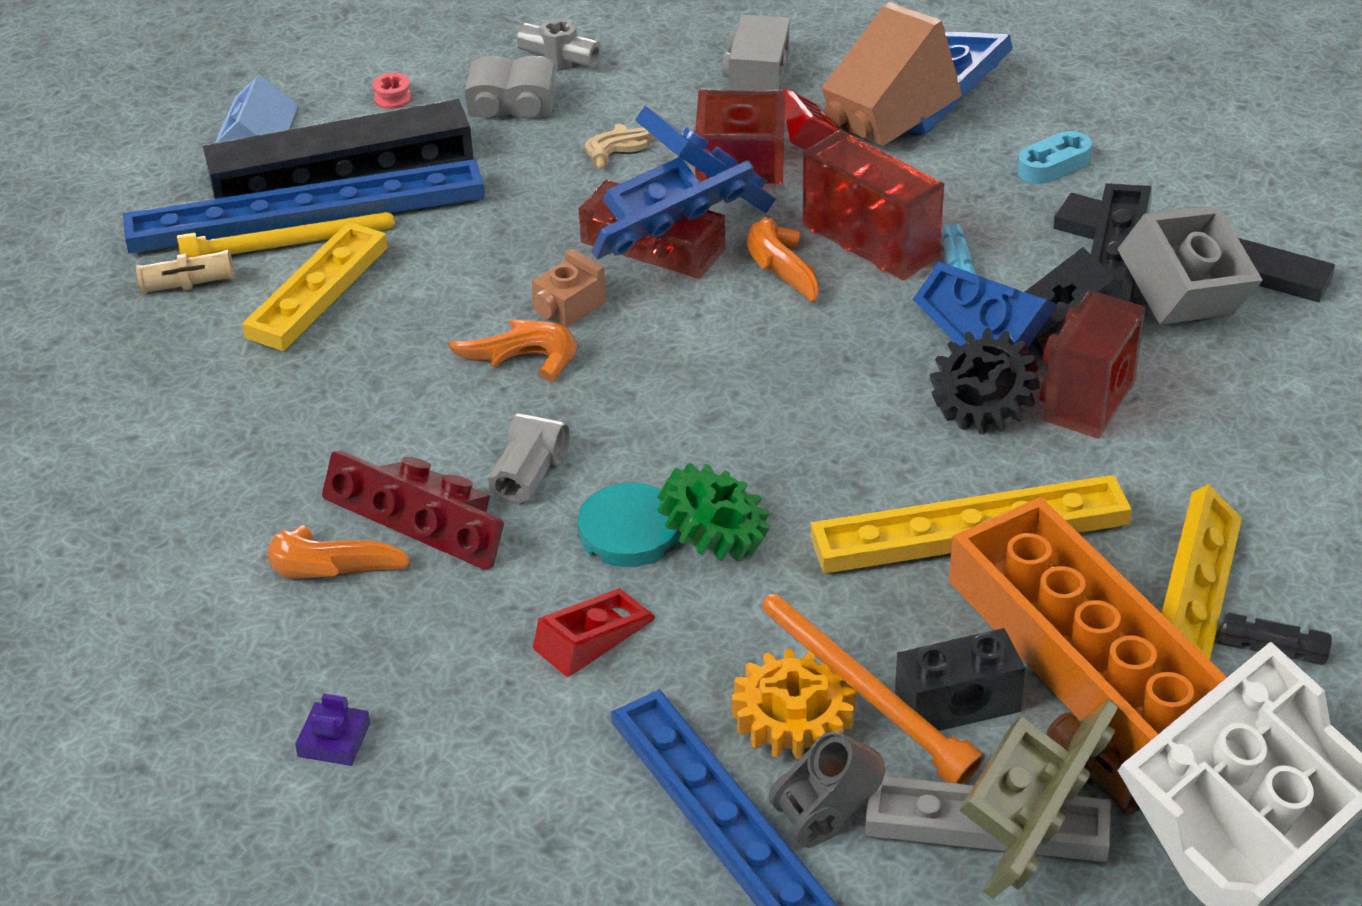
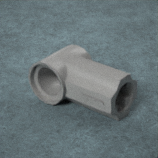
[488,412,570,505]

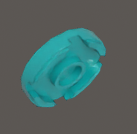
[577,483,681,567]

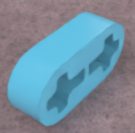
[1017,131,1092,184]

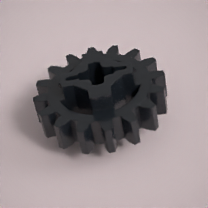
[930,328,1041,435]

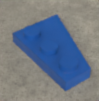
[635,106,776,213]
[913,261,1058,347]

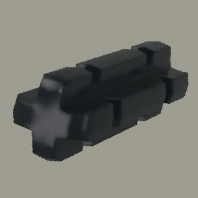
[1219,612,1332,665]

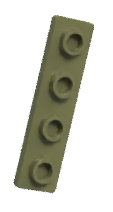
[959,699,1119,899]

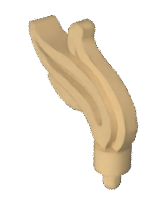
[585,124,656,170]

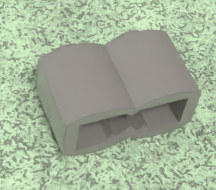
[465,56,557,118]

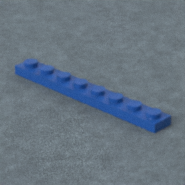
[123,159,485,254]

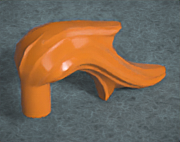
[746,217,819,303]
[448,319,577,382]
[266,526,411,579]

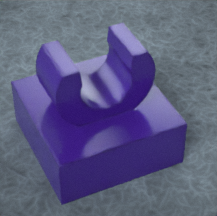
[295,693,371,766]

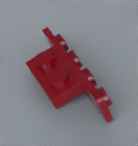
[322,450,504,570]

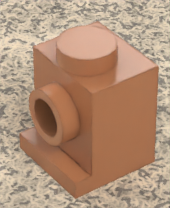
[531,248,606,328]

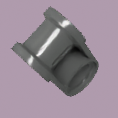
[769,732,885,848]

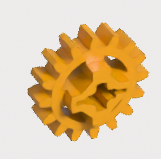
[732,648,856,759]

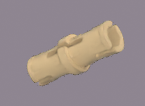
[136,250,234,294]

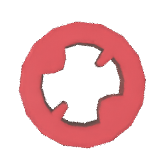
[372,73,412,109]

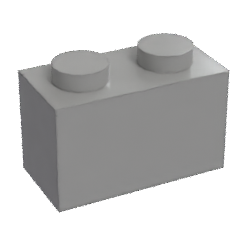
[722,15,790,96]

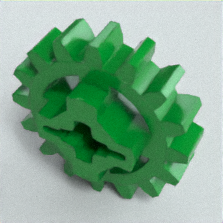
[657,463,770,561]

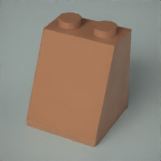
[822,2,962,146]

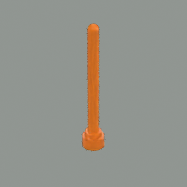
[762,594,985,784]

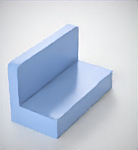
[215,74,298,143]

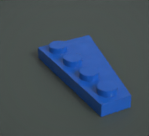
[906,32,1013,135]

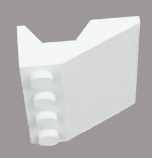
[1118,642,1362,906]

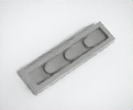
[865,776,1111,862]

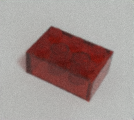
[802,129,945,281]

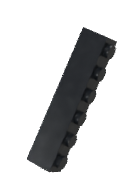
[203,99,474,199]

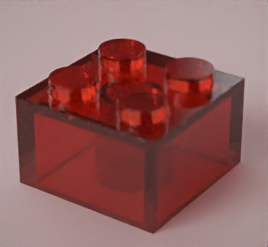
[695,90,785,184]
[1039,290,1146,439]

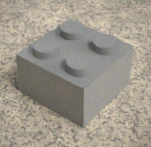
[1118,205,1263,325]

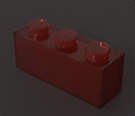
[578,179,726,279]

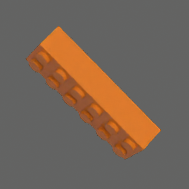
[949,497,1227,762]

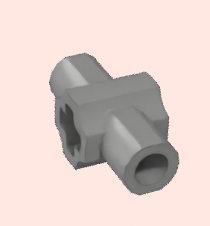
[517,18,601,71]

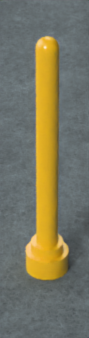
[177,212,395,258]

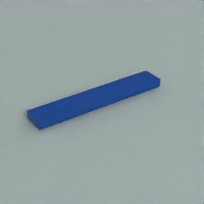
[611,689,838,906]

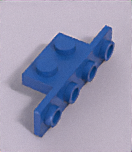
[592,157,754,259]

